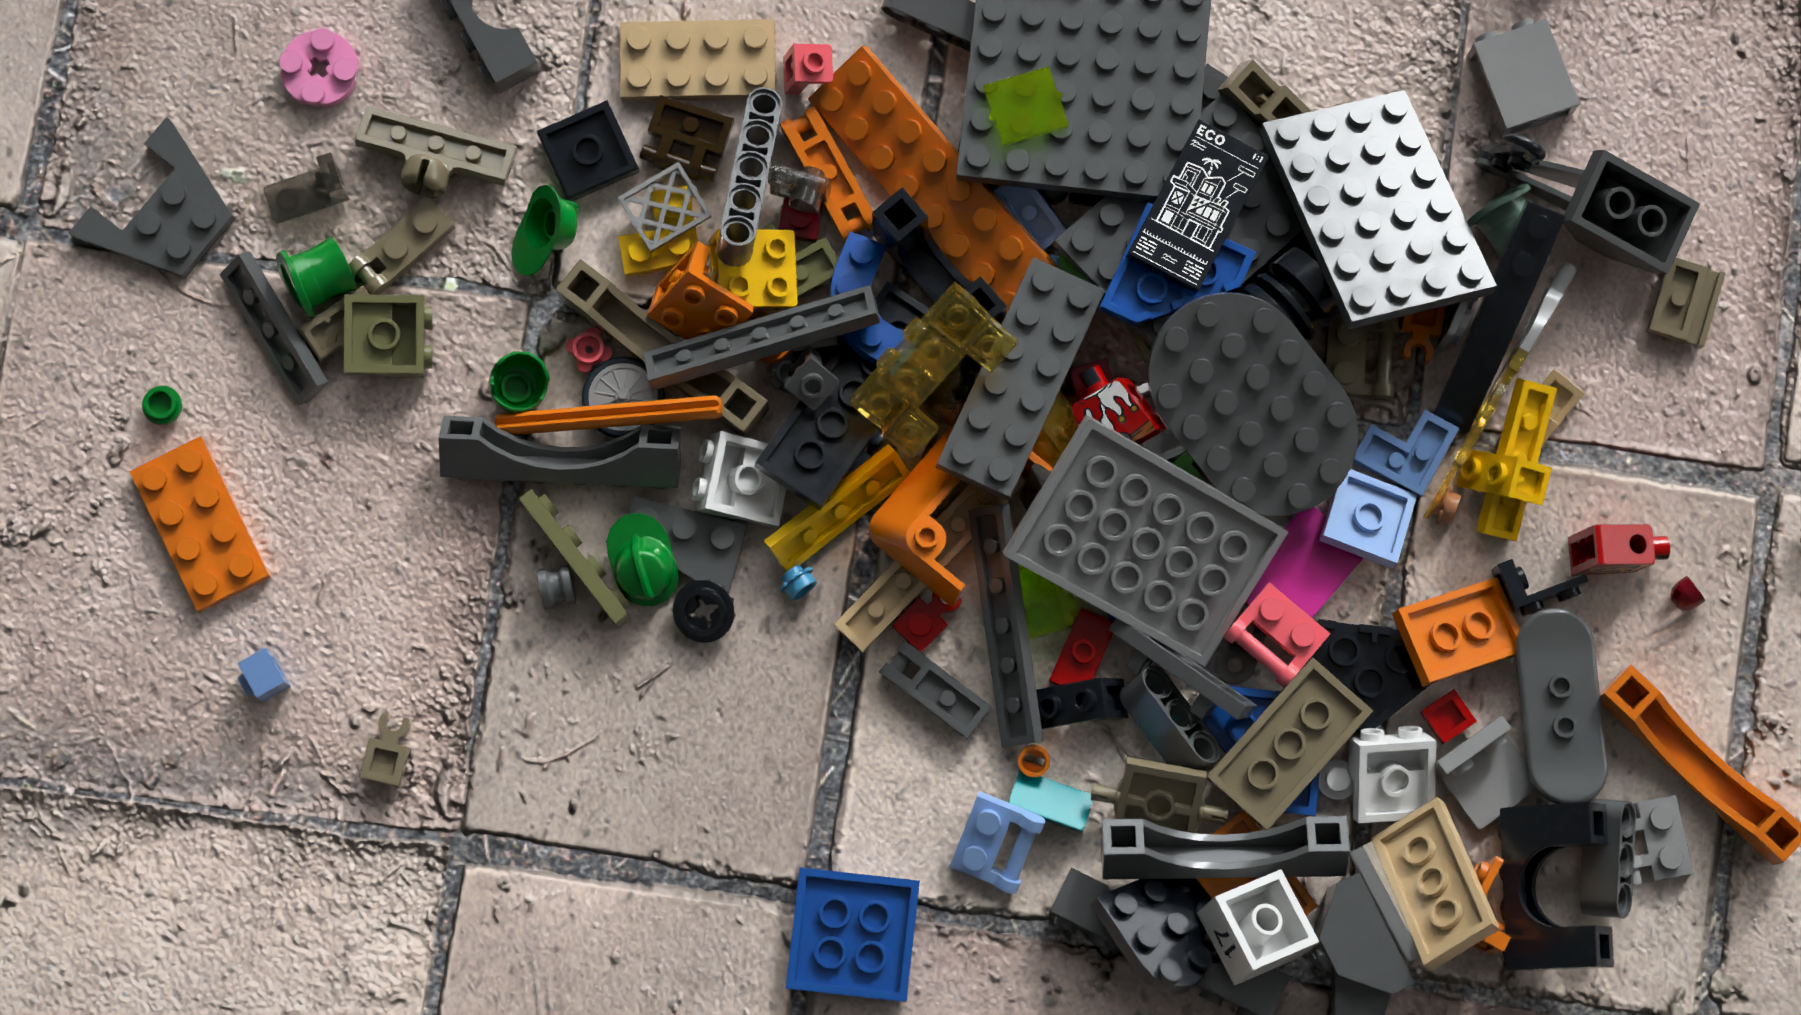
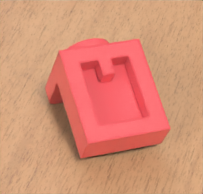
[783,43,833,95]

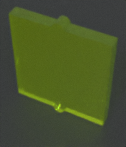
[983,66,1069,146]

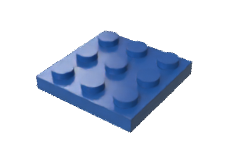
[786,867,920,1002]

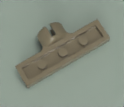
[355,106,517,198]

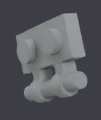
[1633,795,1694,885]

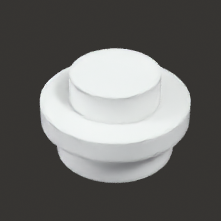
[1318,760,1354,800]

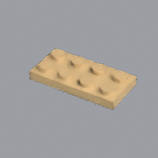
[620,19,776,101]
[1371,797,1500,971]

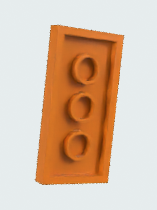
[129,436,271,613]

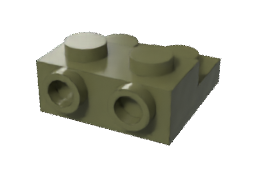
[344,294,432,378]

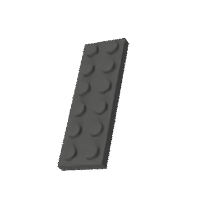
[935,257,1105,501]

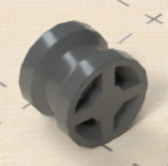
[537,565,576,609]

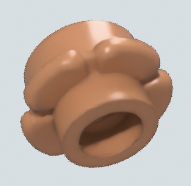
[1430,487,1461,525]

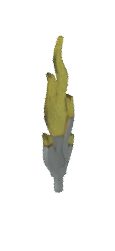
[1423,262,1577,520]

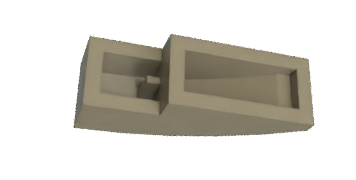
[1217,59,1312,128]

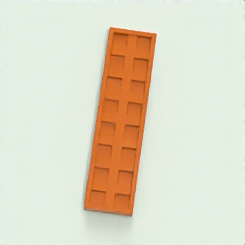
[808,46,1060,316]

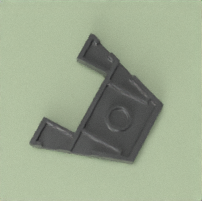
[68,117,235,279]

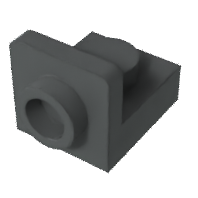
[783,345,839,410]

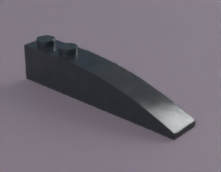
[1433,199,1566,433]

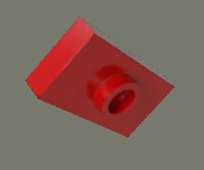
[1048,608,1113,685]

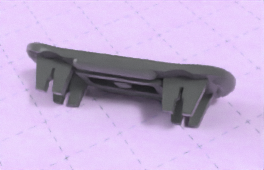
[1515,608,1608,804]

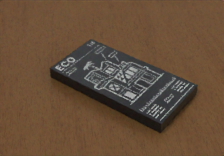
[1126,119,1269,294]

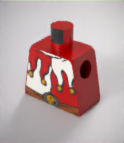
[1072,365,1167,445]

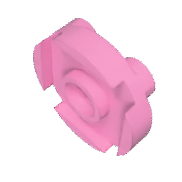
[279,28,359,108]

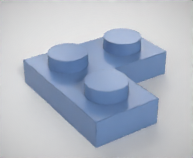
[1353,409,1459,498]

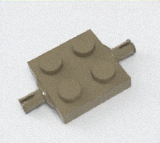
[1090,757,1228,833]

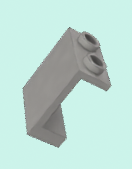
[1468,18,1580,139]

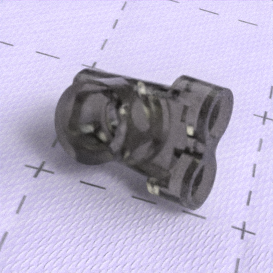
[768,163,831,214]

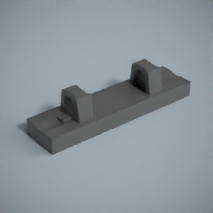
[1108,618,1257,720]

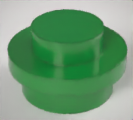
[142,386,183,425]

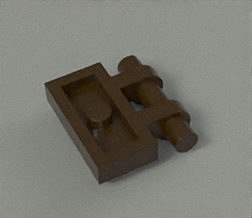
[639,95,734,182]

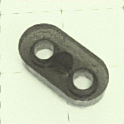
[1214,606,1266,685]

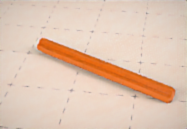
[495,395,723,435]

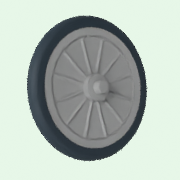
[582,357,665,438]

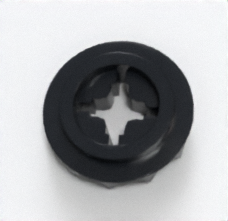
[672,579,736,643]

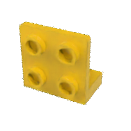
[708,229,798,308]

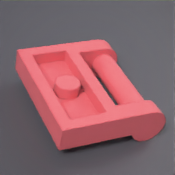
[1223,582,1330,688]

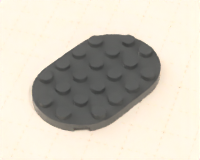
[1147,292,1358,516]

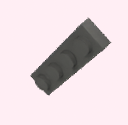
[219,251,329,406]

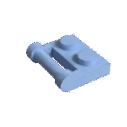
[950,791,1045,894]

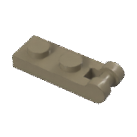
[349,196,455,295]

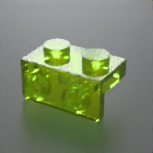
[1018,564,1078,641]

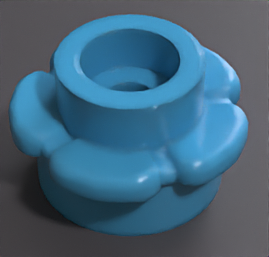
[780,565,817,601]

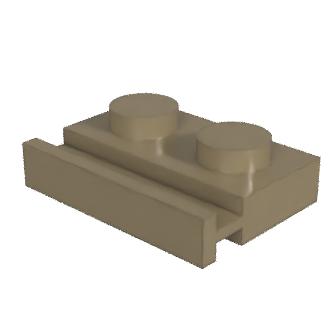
[1646,258,1726,349]

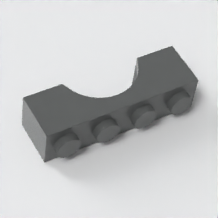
[440,0,541,93]

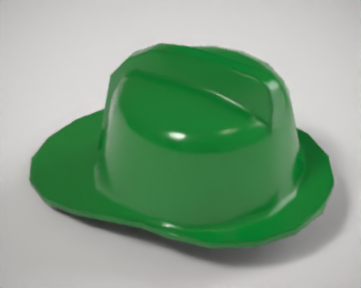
[511,185,580,276]
[606,513,679,606]

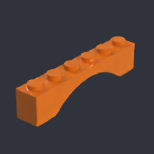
[1600,665,1801,865]

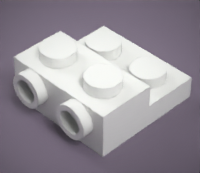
[691,431,786,528]
[1348,726,1436,823]

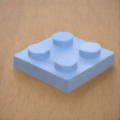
[1319,469,1417,569]

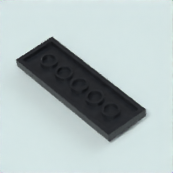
[754,281,952,511]

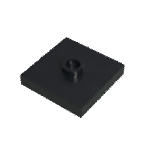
[536,100,640,202]

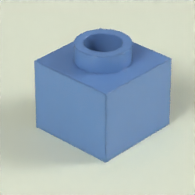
[237,647,291,702]

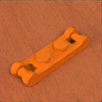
[779,106,873,244]

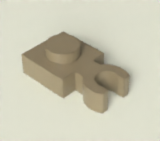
[360,712,411,787]

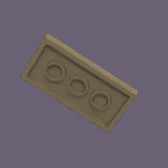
[1206,657,1373,830]

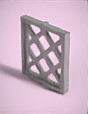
[618,162,712,253]

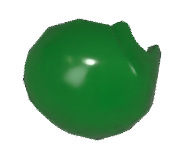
[488,351,550,413]

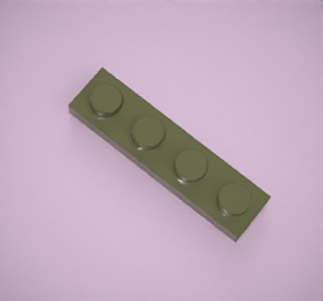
[519,489,631,628]

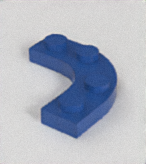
[830,231,933,381]

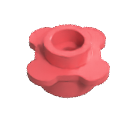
[566,327,612,373]

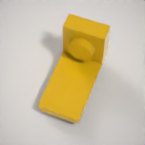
[1456,449,1552,506]

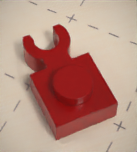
[892,592,962,653]

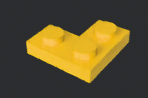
[618,185,698,277]

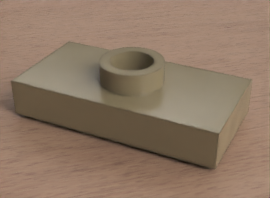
[297,285,369,362]

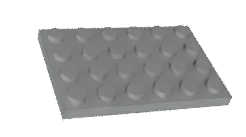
[1003,415,1288,667]

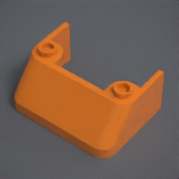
[869,424,1053,607]

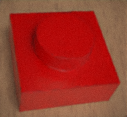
[1419,689,1477,745]

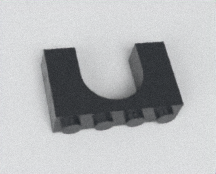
[872,187,1007,351]
[1497,802,1614,971]

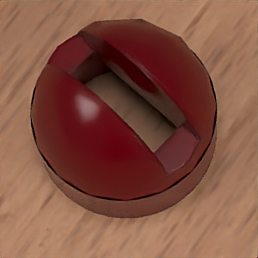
[1670,576,1705,611]

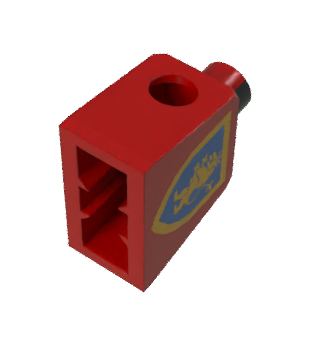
[1568,524,1670,576]

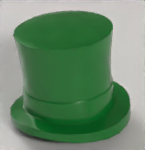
[276,236,356,319]

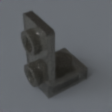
[263,152,350,224]

